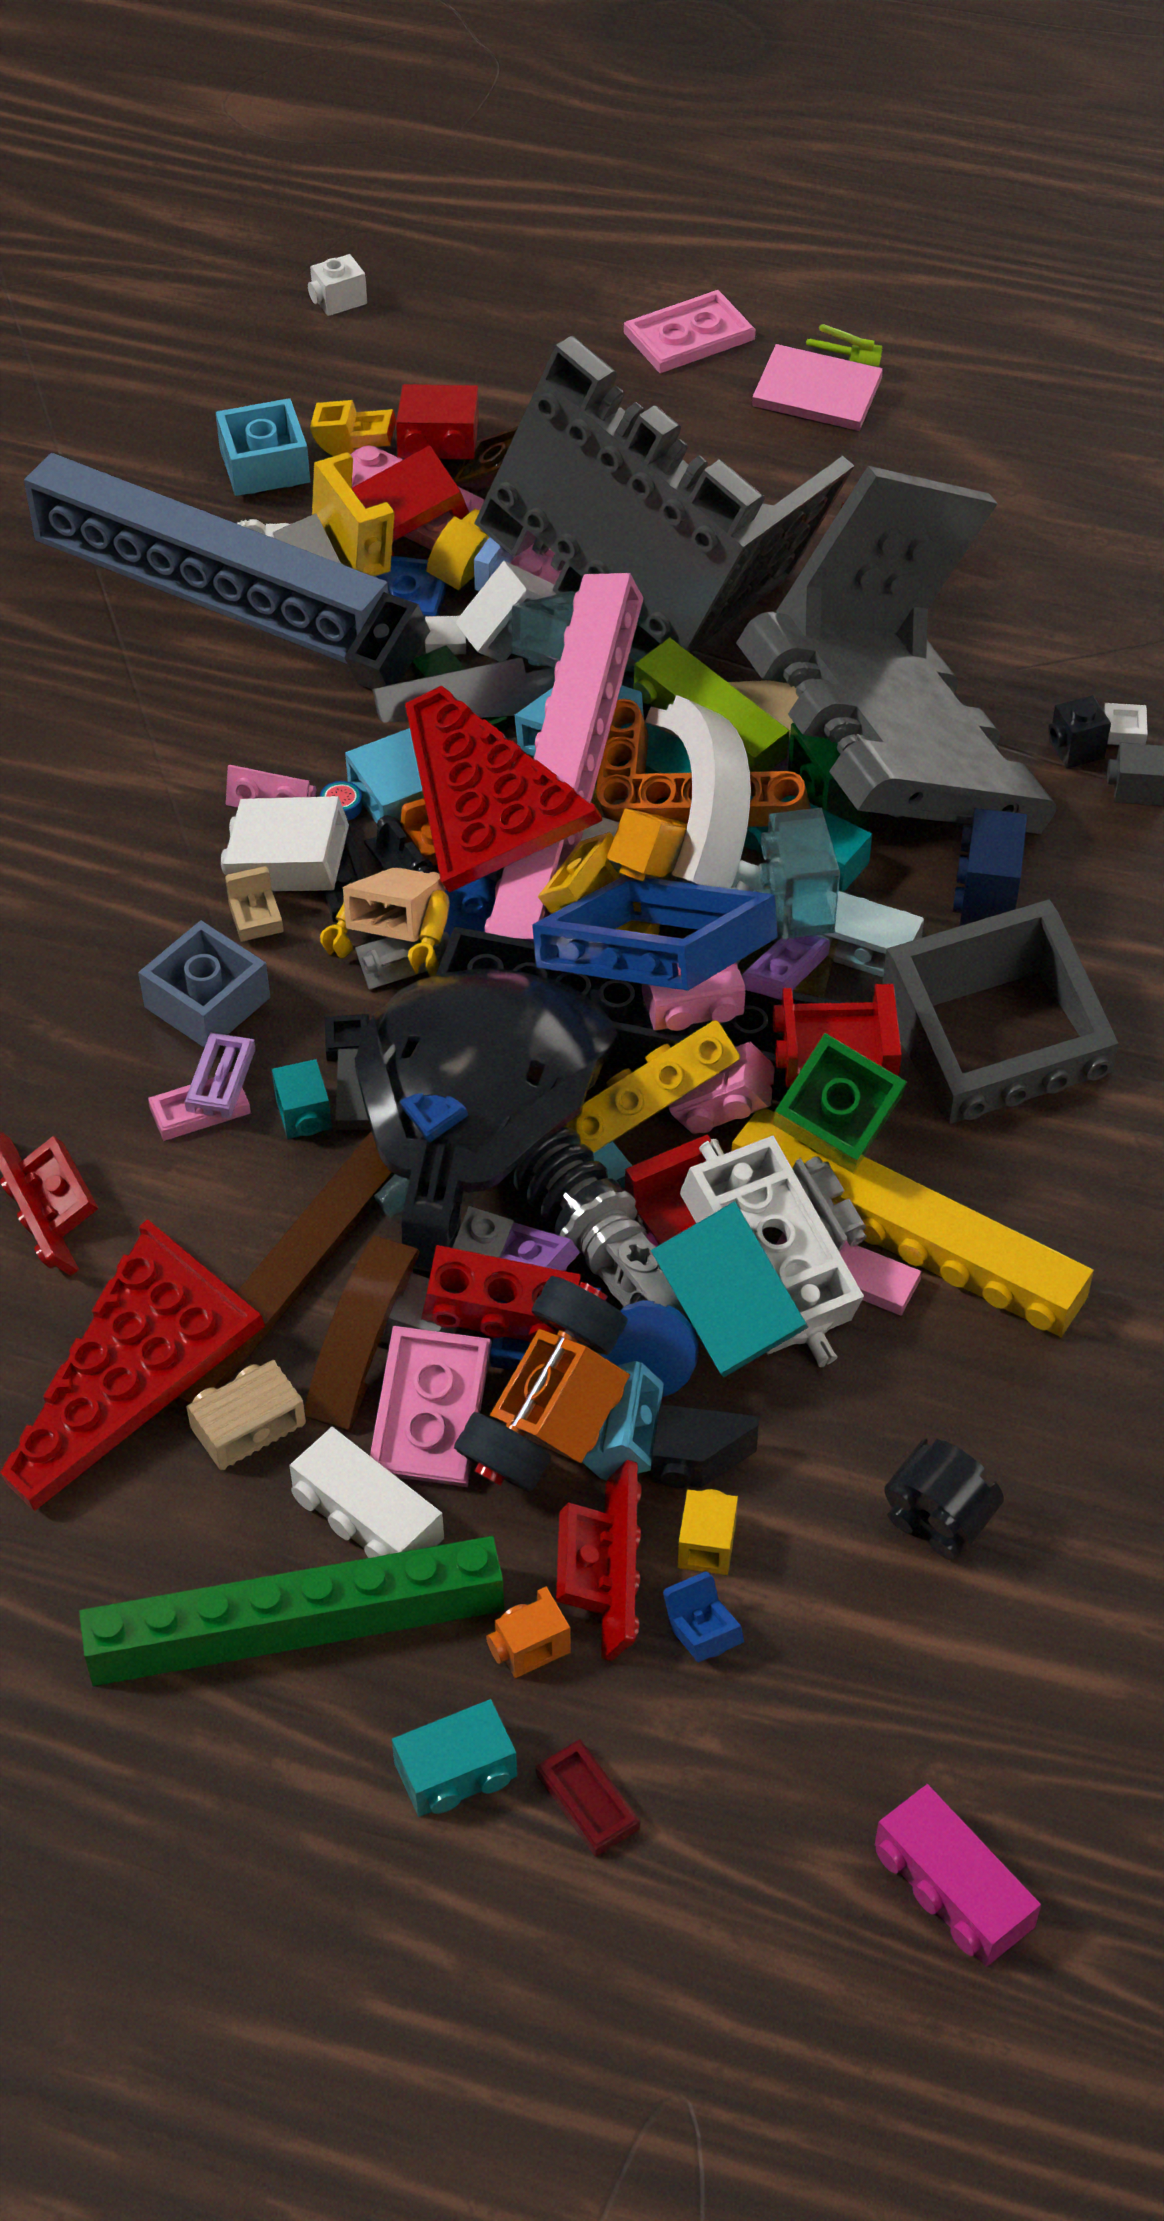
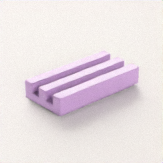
[185,1032,255,1119]

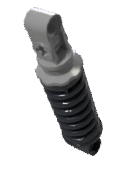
[505,1078,689,1318]

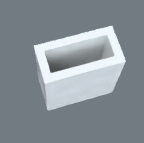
[221,796,349,891]

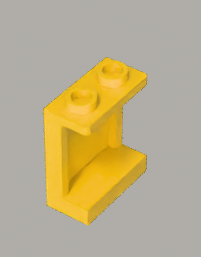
[312,452,395,576]
[538,832,660,935]

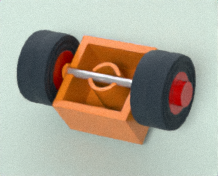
[454,1276,630,1492]

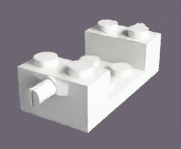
[680,1135,864,1367]

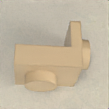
[225,866,283,942]

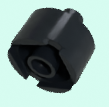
[884,1438,1004,1560]

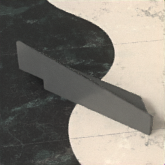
[372,657,555,722]

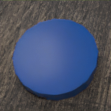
[601,1300,699,1397]

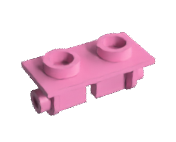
[226,765,316,807]

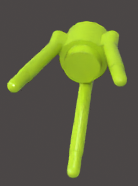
[806,324,882,367]

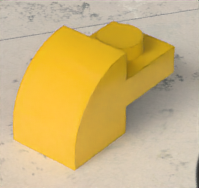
[310,400,396,456]
[426,508,489,590]

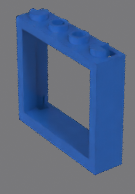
[532,875,778,991]

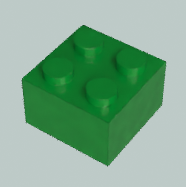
[773,1033,907,1174]

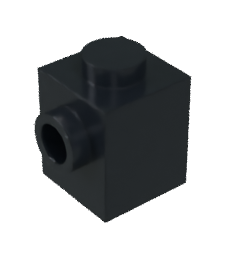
[1048,695,1111,768]

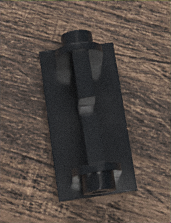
[364,815,435,873]

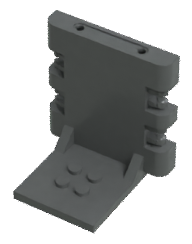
[474,336,854,662]
[736,466,1056,834]

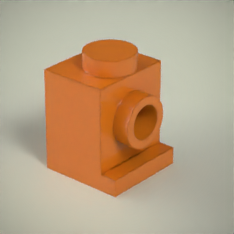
[486,1586,571,1678]

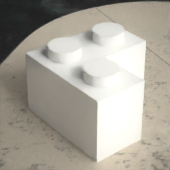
[455,560,574,662]

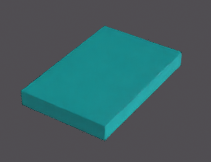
[651,1201,809,1378]

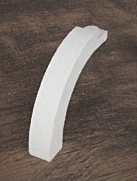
[645,695,751,889]

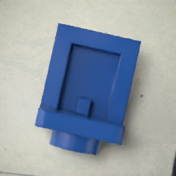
[663,1571,745,1662]

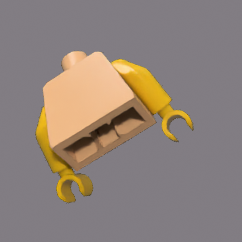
[320,868,450,976]

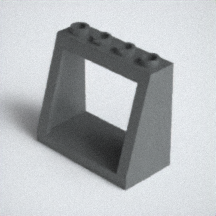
[883,899,1119,1124]

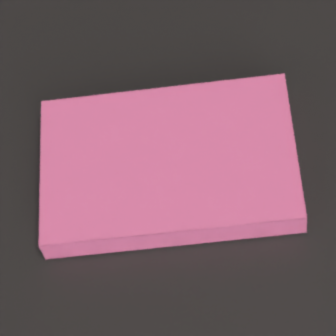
[624,290,756,373]
[752,344,883,431]
[370,1326,492,1487]

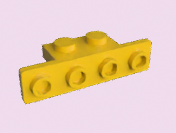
[567,1020,740,1153]

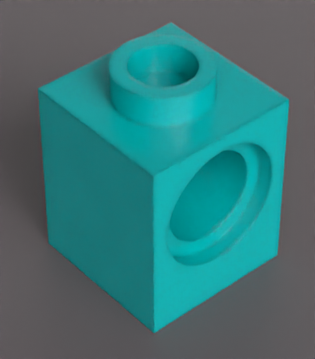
[272,1059,332,1139]

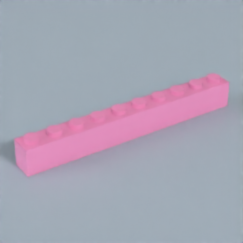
[485,573,644,942]

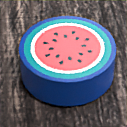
[319,781,363,820]

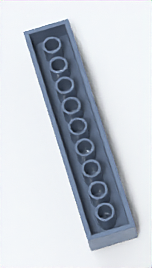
[24,453,388,664]

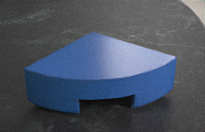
[400,1093,469,1143]

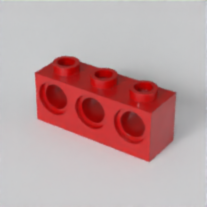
[421,1245,581,1342]

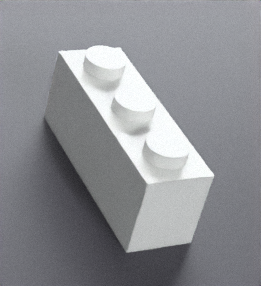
[289,1427,444,1558]

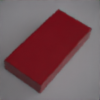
[535,1739,641,1857]

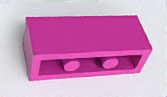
[875,1784,1041,1967]

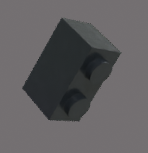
[344,592,430,689]

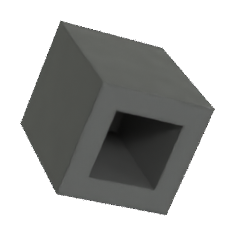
[1107,743,1164,806]

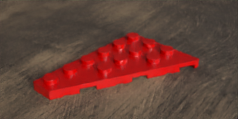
[405,686,603,893]
[0,1219,265,1512]

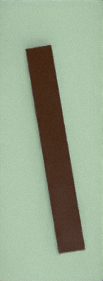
[172,1131,398,1409]

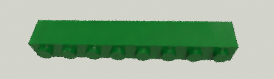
[79,1536,504,1686]

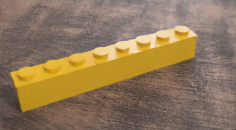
[732,1108,1094,1337]

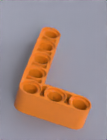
[596,699,811,827]

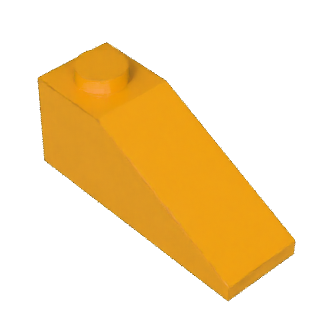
[607,808,688,881]

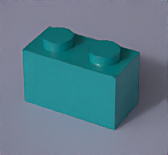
[392,1699,517,1817]

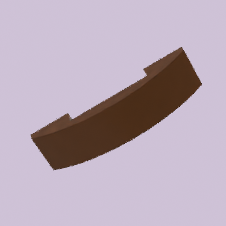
[304,1235,420,1432]

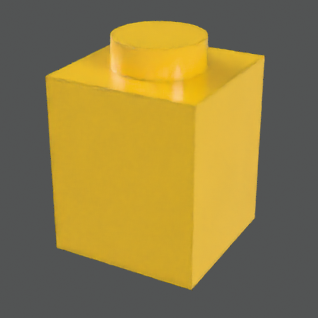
[677,1489,738,1575]

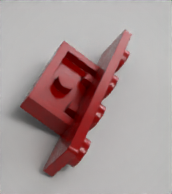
[0,1131,99,1276]
[556,1460,642,1661]

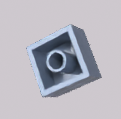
[138,920,271,1048]

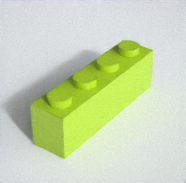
[634,638,790,772]

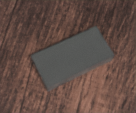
[335,1049,371,1130]

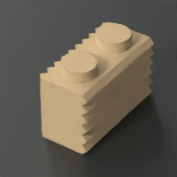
[186,1360,306,1470]

